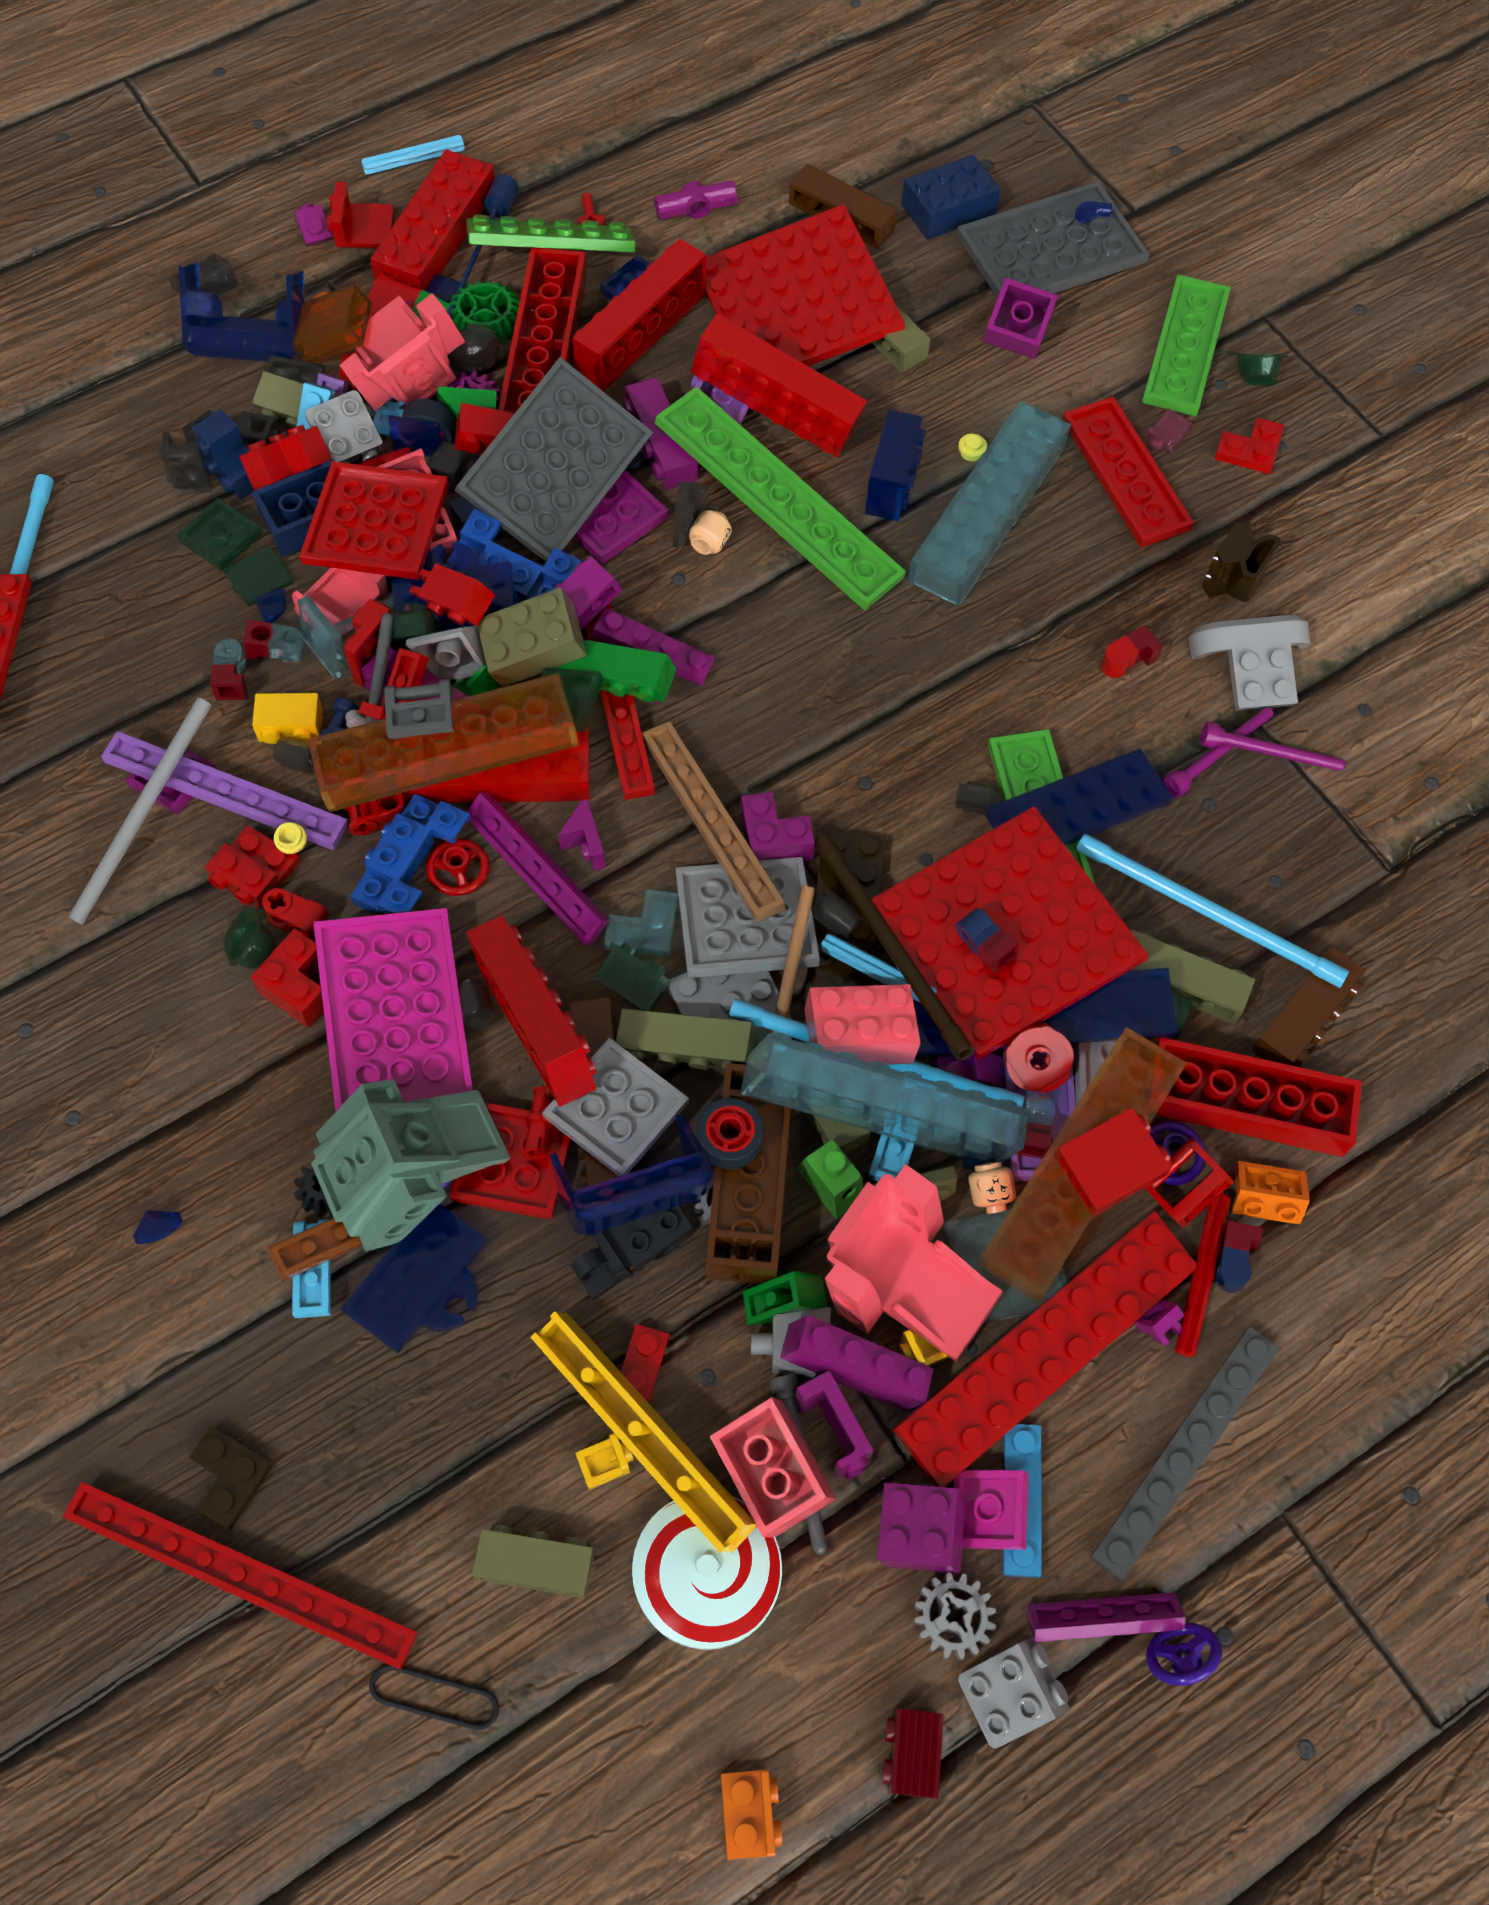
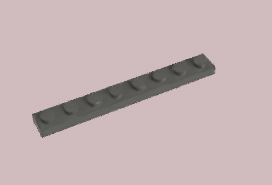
[1090,1326,1280,1582]

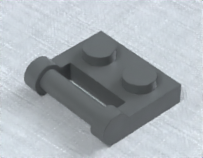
[384,679,454,739]

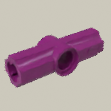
[654,180,737,220]

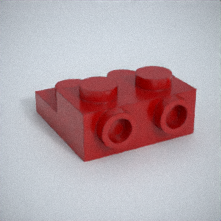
[344,599,399,688]
[205,825,301,910]

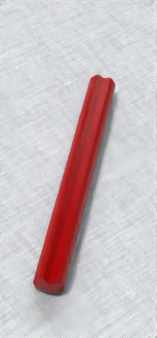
[1175,1194,1231,1358]

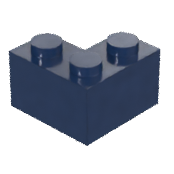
[192,409,255,500]

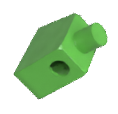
[797,1140,863,1220]

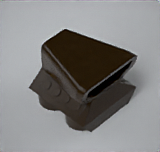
[1202,522,1281,602]

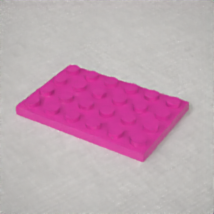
[313,908,473,1112]

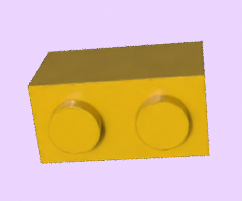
[252,693,323,744]

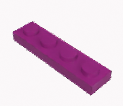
[592,607,715,686]
[1027,1592,1186,1642]

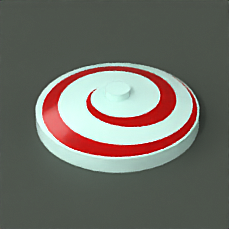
[632,1496,782,1650]

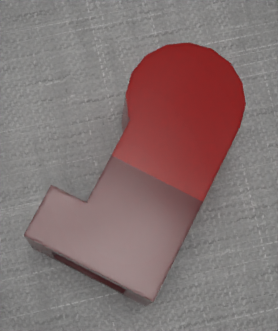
[1101,624,1163,678]

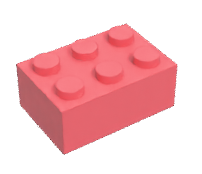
[804,984,921,1068]
[710,1397,837,1538]

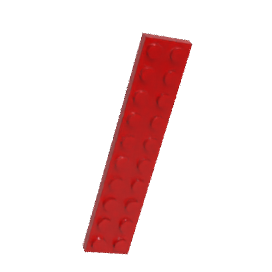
[892,1211,1197,1487]

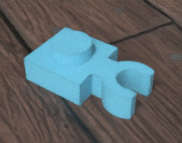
[373,399,406,437]

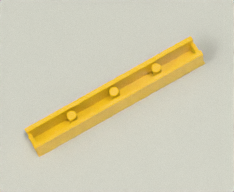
[530,1311,757,1553]

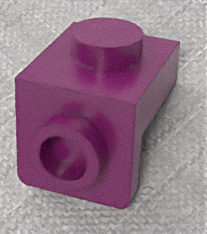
[295,204,332,247]

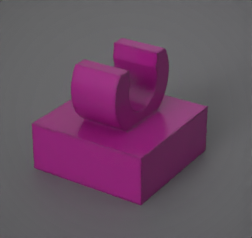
[1135,1300,1184,1346]

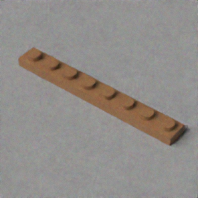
[642,721,785,923]

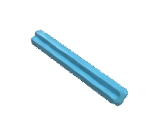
[362,135,465,175]
[821,934,937,1003]

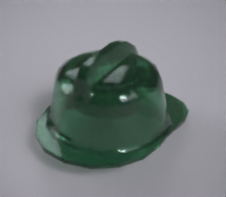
[1222,350,1289,386]
[390,603,443,646]
[224,908,276,970]

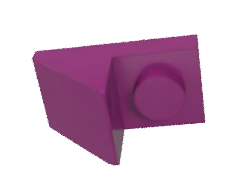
[558,799,605,871]
[936,1053,1005,1089]

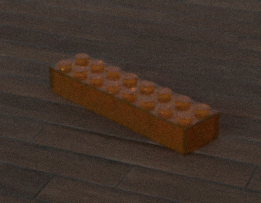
[308,673,579,812]
[978,1027,1187,1304]

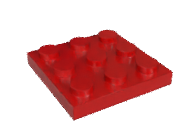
[450,1102,572,1220]

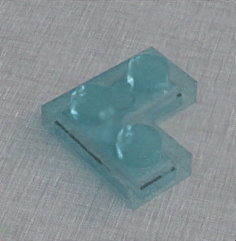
[604,890,678,957]

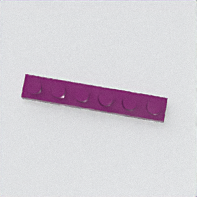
[467,792,609,946]

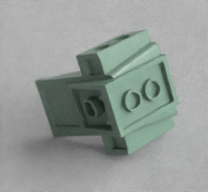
[311,1079,510,1252]

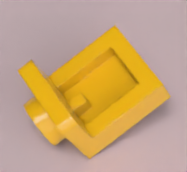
[899,1329,950,1367]
[575,1433,634,1490]

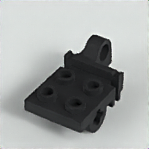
[571,1170,695,1300]

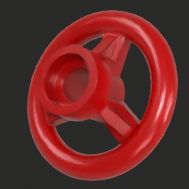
[426,839,490,896]

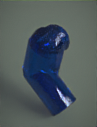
[1075,200,1112,223]

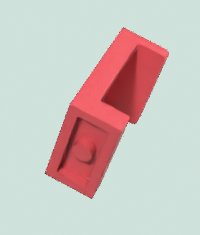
[292,568,389,641]

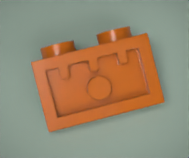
[1232,1161,1310,1224]
[721,1769,782,1860]

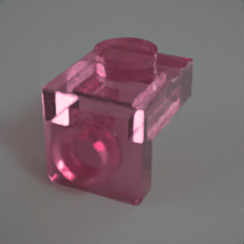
[1146,408,1192,455]

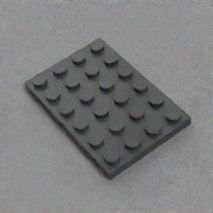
[956,181,1150,298]
[455,357,653,562]

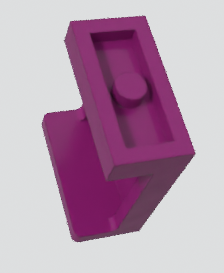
[794,1371,873,1481]

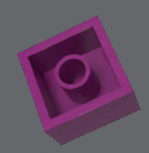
[983,277,1058,360]
[877,1483,966,1574]

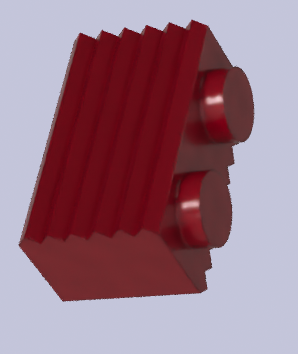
[882,1708,944,1799]

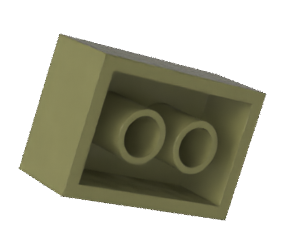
[478,587,587,687]

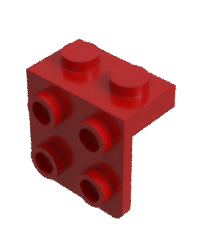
[327,182,394,248]

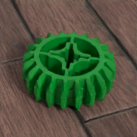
[448,279,520,349]

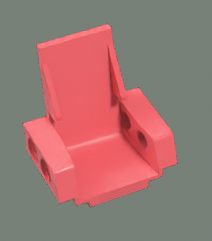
[339,293,465,412]
[825,1164,1003,1363]

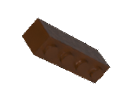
[789,164,897,249]
[1251,947,1366,1067]

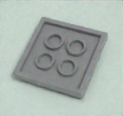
[666,971,792,1068]
[542,1038,689,1179]

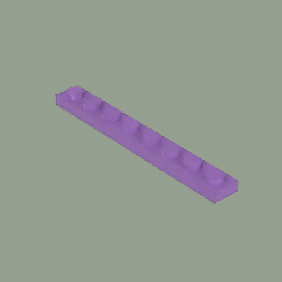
[101,731,348,851]

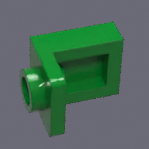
[452,664,499,705]

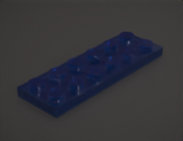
[985,749,1173,846]

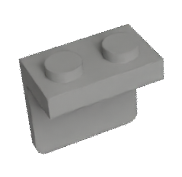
[305,390,383,464]
[958,1637,1071,1748]

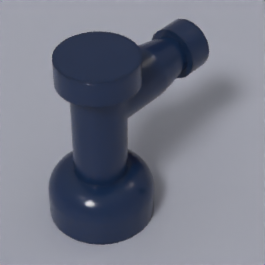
[319,697,363,746]

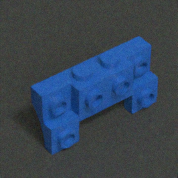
[447,509,581,603]
[350,794,470,914]

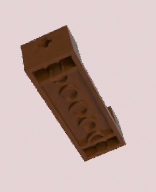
[706,1063,794,1284]

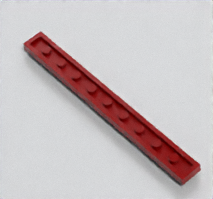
[62,1482,418,1670]

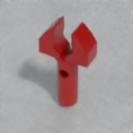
[577,193,605,225]

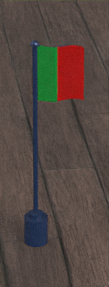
[358,174,519,327]

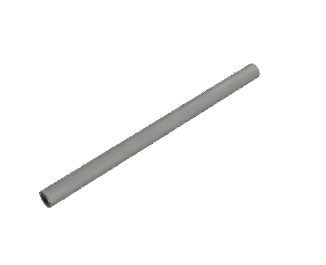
[68,697,212,925]

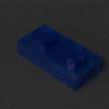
[600,255,650,300]

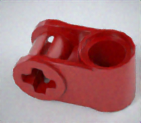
[344,787,407,836]
[262,888,329,941]

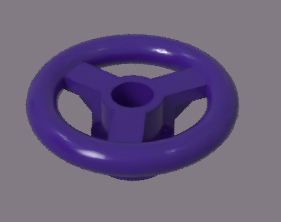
[1150,1121,1205,1185]
[1146,1623,1222,1686]

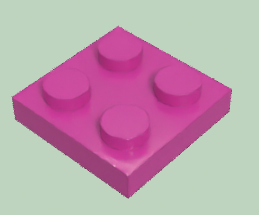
[953,1470,1029,1550]

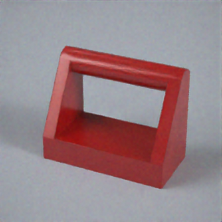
[1145,1137,1234,1229]

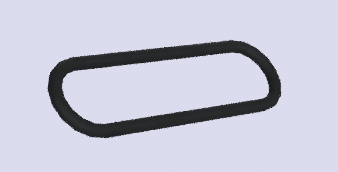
[369,1664,499,1730]

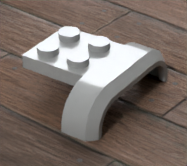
[1189,615,1311,711]

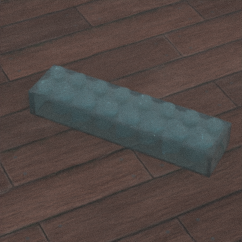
[908,401,1071,607]
[740,1033,1029,1164]

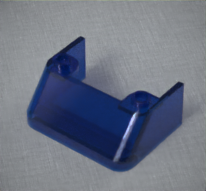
[179,262,305,363]
[549,1113,712,1235]

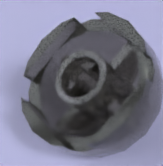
[447,324,500,377]

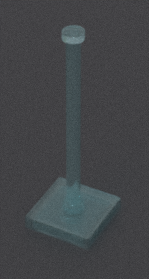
[298,581,425,680]

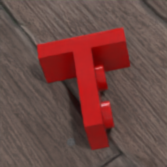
[359,648,429,723]

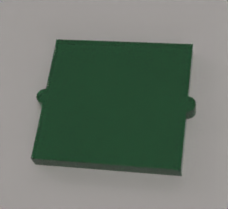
[223,546,294,607]

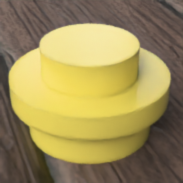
[958,434,987,461]
[274,822,307,854]

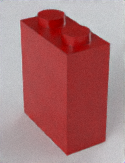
[1055,1107,1171,1217]

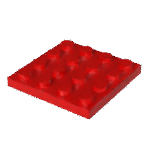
[299,461,449,580]

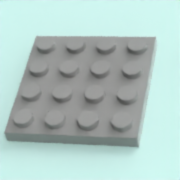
[675,857,820,978]

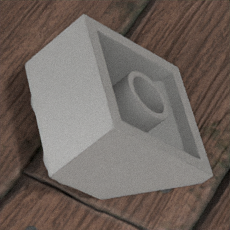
[406,626,486,681]

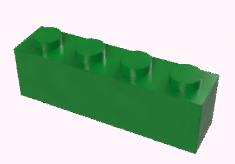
[548,639,677,702]

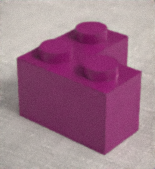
[741,792,815,862]

